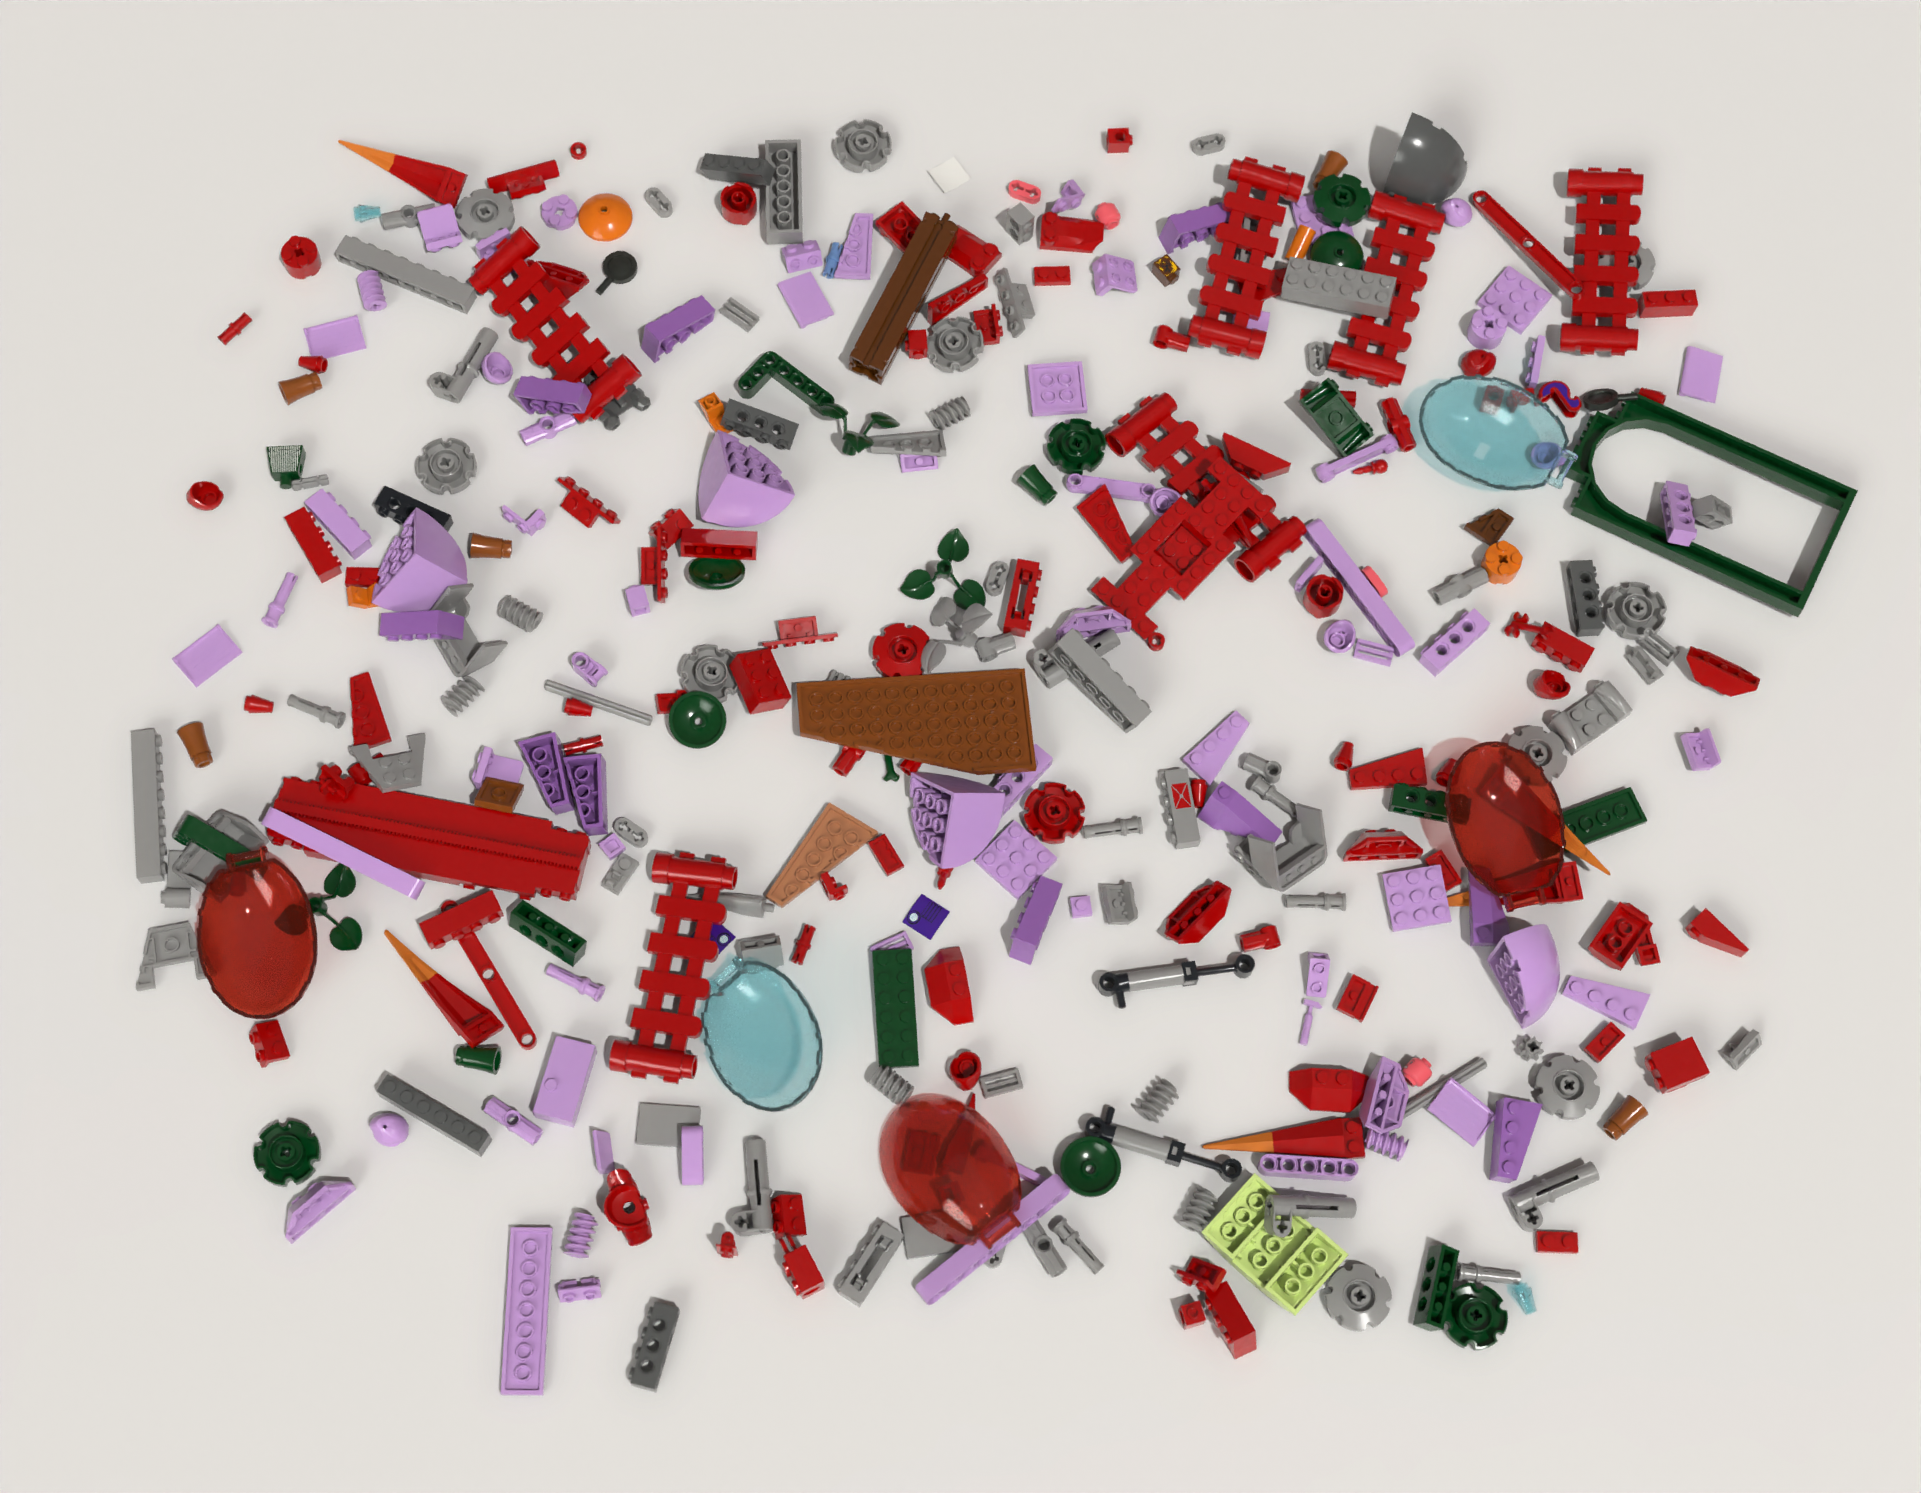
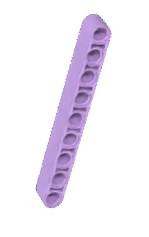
[1304,518,1415,657]
[261,807,426,900]
[915,1174,1070,1305]

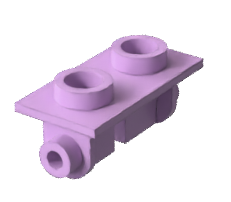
[558,1277,602,1303]

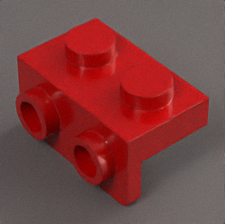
[973,304,1003,345]
[648,508,694,550]
[249,1020,290,1068]
[771,1194,807,1239]
[1176,1257,1227,1293]

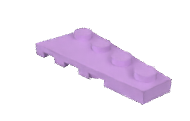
[834,213,873,280]
[1182,711,1250,787]
[1562,976,1651,1030]

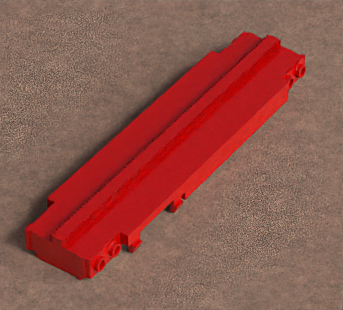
[267,777,591,901]

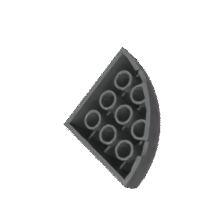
[1383,112,1467,205]

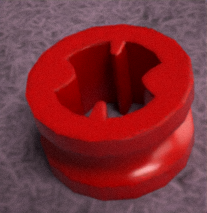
[570,142,587,160]
[1147,632,1165,651]

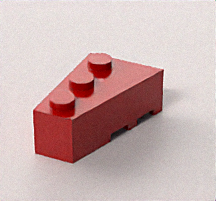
[1203,1281,1257,1359]

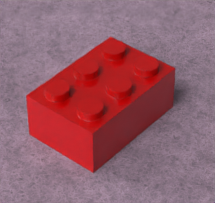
[729,648,791,715]

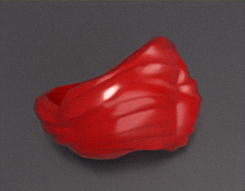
[1461,349,1496,378]
[186,481,224,511]
[1533,670,1571,700]
[949,1051,982,1091]

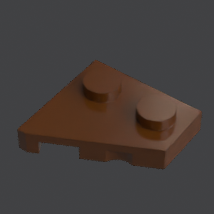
[1464,508,1514,546]

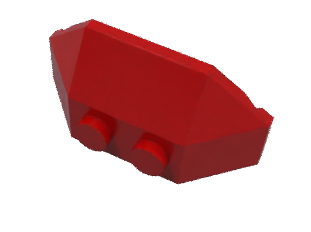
[526,259,589,299]
[1222,432,1291,480]
[1686,646,1760,697]
[1343,829,1423,862]
[1165,881,1232,944]
[924,946,974,1026]
[1289,1068,1369,1113]

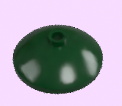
[1310,231,1364,270]
[689,558,745,590]
[669,691,727,749]
[1060,1136,1121,1197]

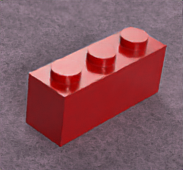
[1637,289,1698,318]
[1531,621,1595,673]

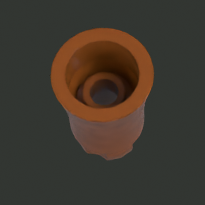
[1312,151,1348,190]
[278,372,322,406]
[470,532,512,559]
[177,722,213,768]
[1602,1095,1648,1141]

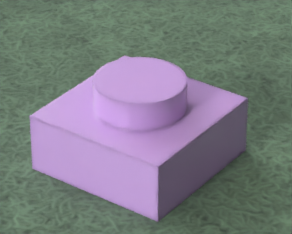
[598,833,626,861]
[1070,895,1092,918]

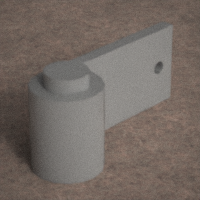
[161,851,192,908]

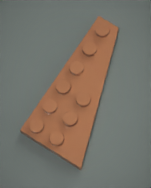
[766,802,878,908]

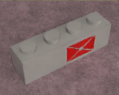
[1160,768,1201,849]

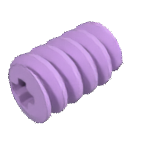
[357,270,387,311]
[1364,1129,1409,1162]
[563,1212,598,1258]

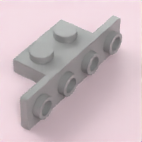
[995,268,1035,338]

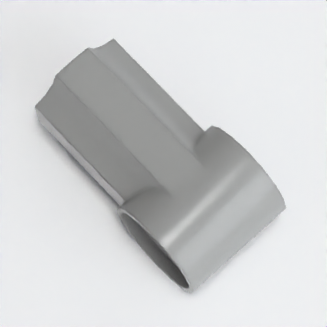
[975,632,1016,662]
[1243,753,1282,784]

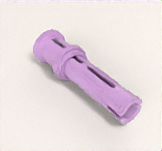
[262,572,298,628]
[546,963,606,1002]

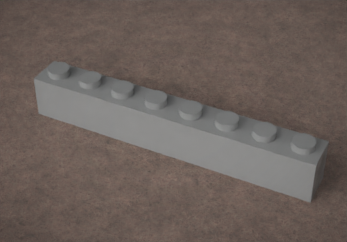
[335,235,477,314]
[131,729,168,884]

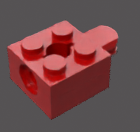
[778,1234,825,1299]

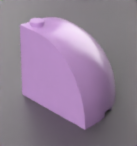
[698,430,795,527]
[372,507,468,612]
[910,772,1005,869]
[1487,924,1560,1029]

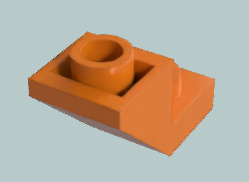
[698,392,734,433]
[346,583,378,609]

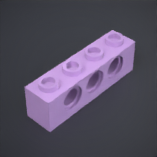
[1660,481,1697,547]
[1419,608,1491,677]
[994,743,1053,818]

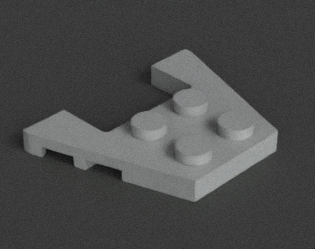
[350,733,426,793]
[136,922,216,991]

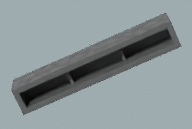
[376,1074,492,1157]

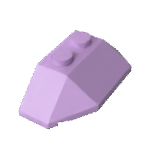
[1055,605,1132,642]
[1359,1056,1409,1134]
[285,1181,356,1244]

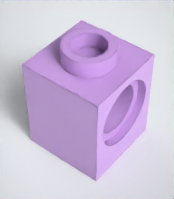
[625,585,650,617]

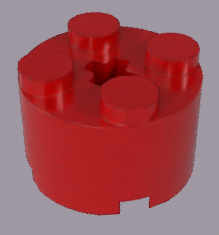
[720,182,757,225]
[281,236,321,279]
[1303,574,1344,619]

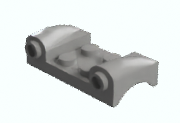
[1547,680,1633,756]

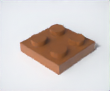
[474,777,524,813]

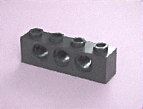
[720,398,799,450]
[1566,560,1605,637]
[628,1302,680,1392]

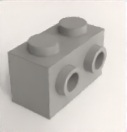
[740,935,784,972]

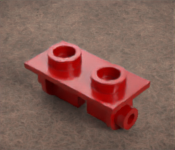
[716,1231,738,1258]

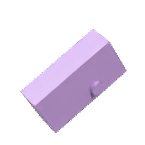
[533,1036,597,1127]

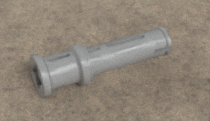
[287,694,346,729]
[1250,775,1297,819]
[1083,817,1143,839]
[1286,893,1346,911]
[1052,1218,1105,1274]
[1457,1263,1521,1285]

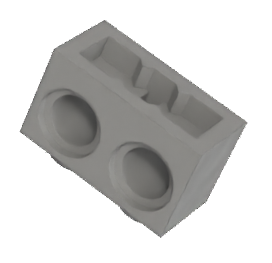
[1005,202,1035,245]
[1692,495,1733,530]

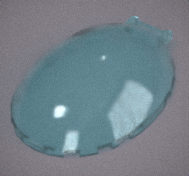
[1419,374,1578,491]
[701,956,823,1112]

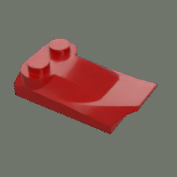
[875,201,921,253]
[1040,212,1104,253]
[948,224,1002,277]
[1588,902,1653,971]

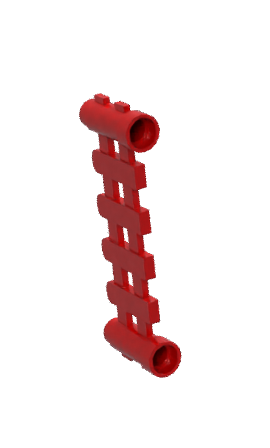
[1187,156,1305,360]
[1560,167,1644,356]
[1326,190,1446,388]
[468,226,642,424]
[1105,392,1307,582]
[609,852,738,1084]

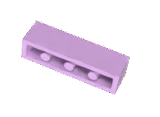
[304,488,372,560]

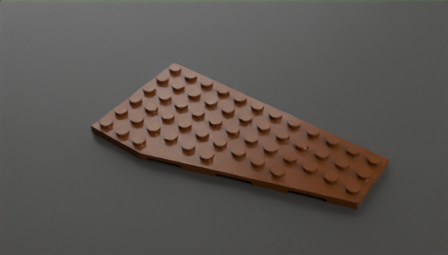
[797,668,1036,775]

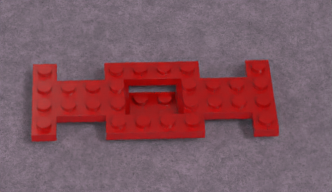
[1091,456,1275,641]

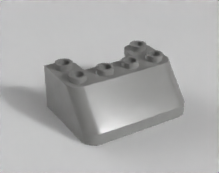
[172,811,269,903]

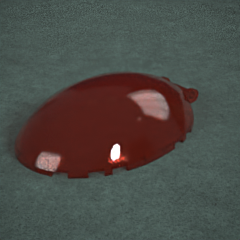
[1445,741,1566,912]
[197,846,318,1019]
[879,1095,1022,1250]

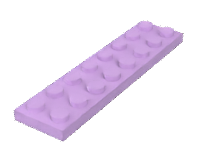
[501,1227,553,1396]

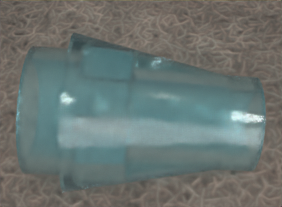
[354,204,381,222]
[1512,1283,1537,1315]

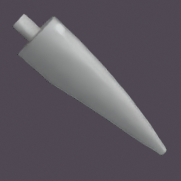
[687,893,775,918]

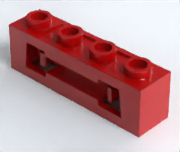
[1003,559,1042,638]

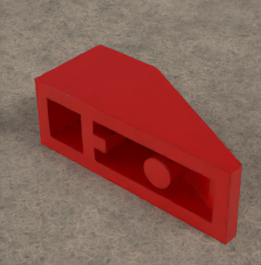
[1685,908,1749,957]

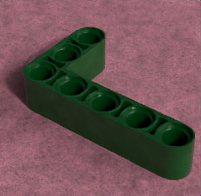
[738,351,835,416]
[172,815,272,882]

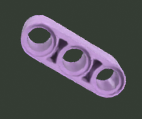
[682,1126,704,1185]

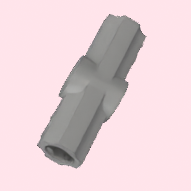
[381,203,435,230]
[1432,567,1489,606]
[1024,1220,1067,1278]

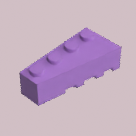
[1158,202,1231,254]
[641,295,715,363]
[513,376,592,414]
[379,610,465,642]
[518,732,575,815]
[563,753,608,836]
[1009,876,1063,965]
[1489,1097,1543,1183]

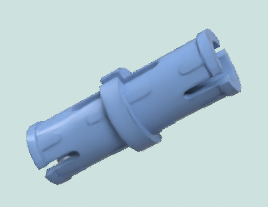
[822,242,843,279]

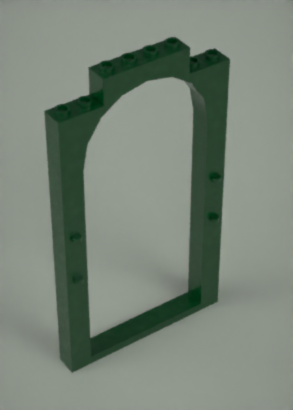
[1564,391,1858,617]

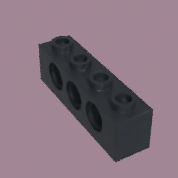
[374,486,453,532]

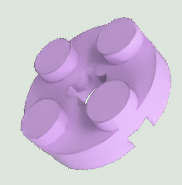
[541,194,578,230]

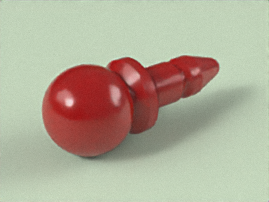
[1353,459,1388,475]
[937,867,954,890]

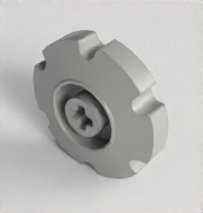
[835,119,891,172]
[457,188,515,241]
[1598,242,1655,292]
[927,316,984,373]
[416,438,477,495]
[1605,582,1667,640]
[681,645,739,703]
[1504,726,1567,787]
[1534,1055,1600,1120]
[1325,1264,1392,1331]

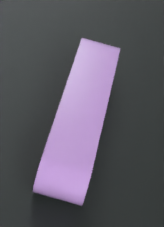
[1257,1154,1359,1181]

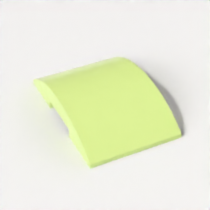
[1201,1173,1349,1316]

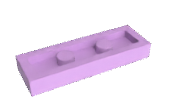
[1525,335,1546,390]

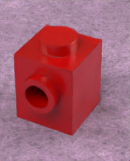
[905,329,928,359]

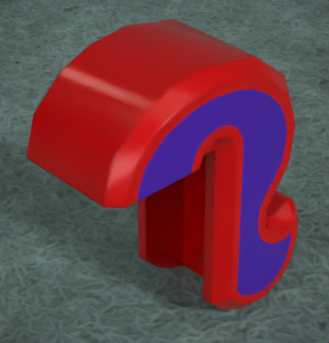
[1535,380,1582,418]

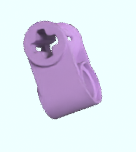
[572,652,608,687]

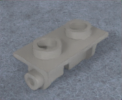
[1626,646,1664,685]

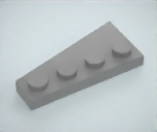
[869,430,946,456]

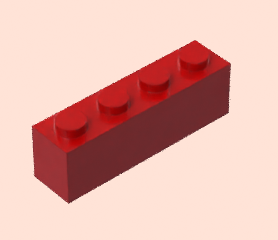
[284,507,342,583]
[681,528,758,560]
[419,890,504,950]

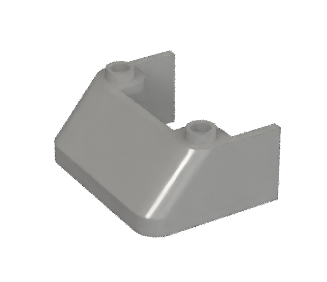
[431,583,508,677]
[1248,803,1328,892]

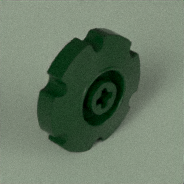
[1313,174,1371,227]
[1047,418,1106,475]
[254,1121,321,1187]
[1445,1283,1508,1351]

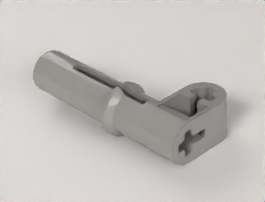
[429,327,498,403]
[1032,628,1121,689]
[730,1139,773,1236]
[1508,1161,1600,1232]
[1264,1193,1357,1237]

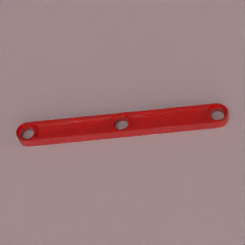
[1473,190,1585,299]
[441,900,537,1050]

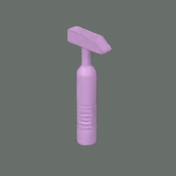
[1299,999,1322,1045]

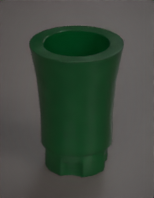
[1016,464,1058,506]
[455,1046,502,1075]

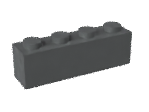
[700,153,775,186]

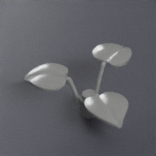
[921,597,993,675]

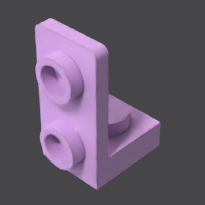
[1306,952,1330,998]

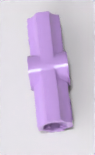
[519,412,577,446]
[483,1097,543,1146]

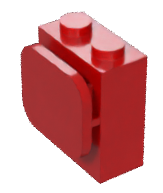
[1645,1037,1710,1094]

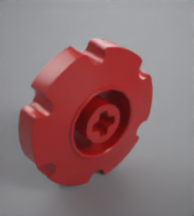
[872,623,930,677]
[1024,783,1085,844]

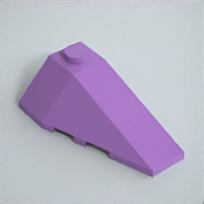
[1197,781,1283,843]
[1468,869,1510,946]

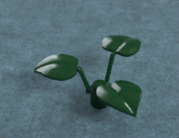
[815,402,900,456]
[900,528,986,610]
[275,864,362,951]

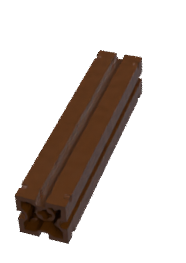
[849,211,959,385]

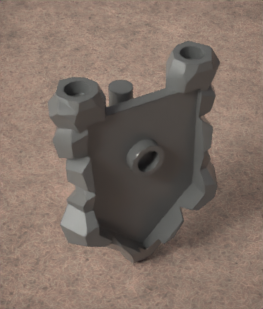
[585,366,651,431]

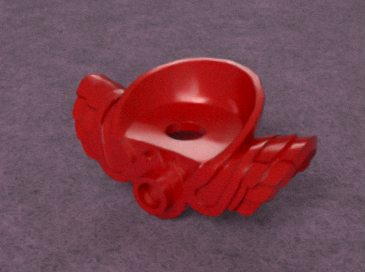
[603,1169,652,1246]

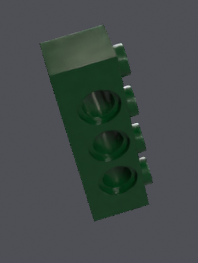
[1388,783,1471,826]
[509,900,587,967]
[1413,1244,1459,1332]

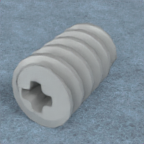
[929,396,971,430]
[500,595,543,632]
[442,675,485,717]
[869,1066,915,1107]
[1136,1078,1179,1123]
[1179,1186,1219,1232]

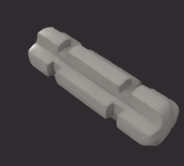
[292,474,329,491]

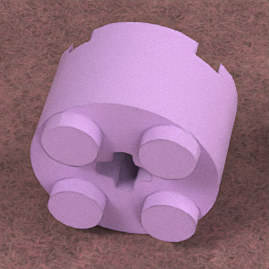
[1467,306,1508,350]

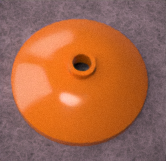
[578,193,632,242]

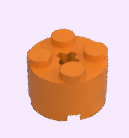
[1481,540,1523,585]

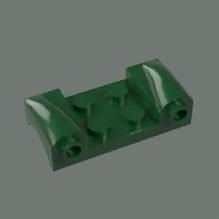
[1298,377,1374,458]

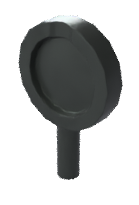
[596,251,637,295]
[1583,388,1638,411]

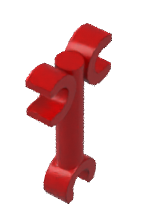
[1504,612,1555,640]

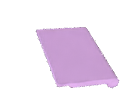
[777,271,834,329]
[303,315,366,359]
[1679,346,1723,403]
[172,624,243,688]
[1427,1077,1496,1147]

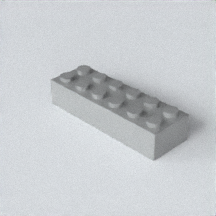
[765,139,803,244]
[1281,256,1397,319]
[1048,628,1152,733]

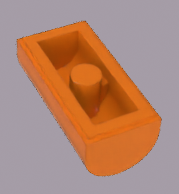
[1284,225,1316,260]

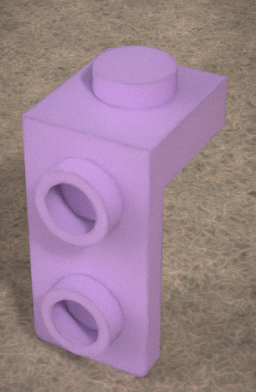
[1051,179,1085,213]
[502,505,546,536]

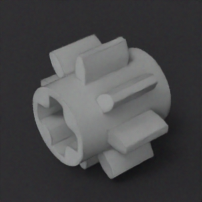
[1518,1036,1544,1062]

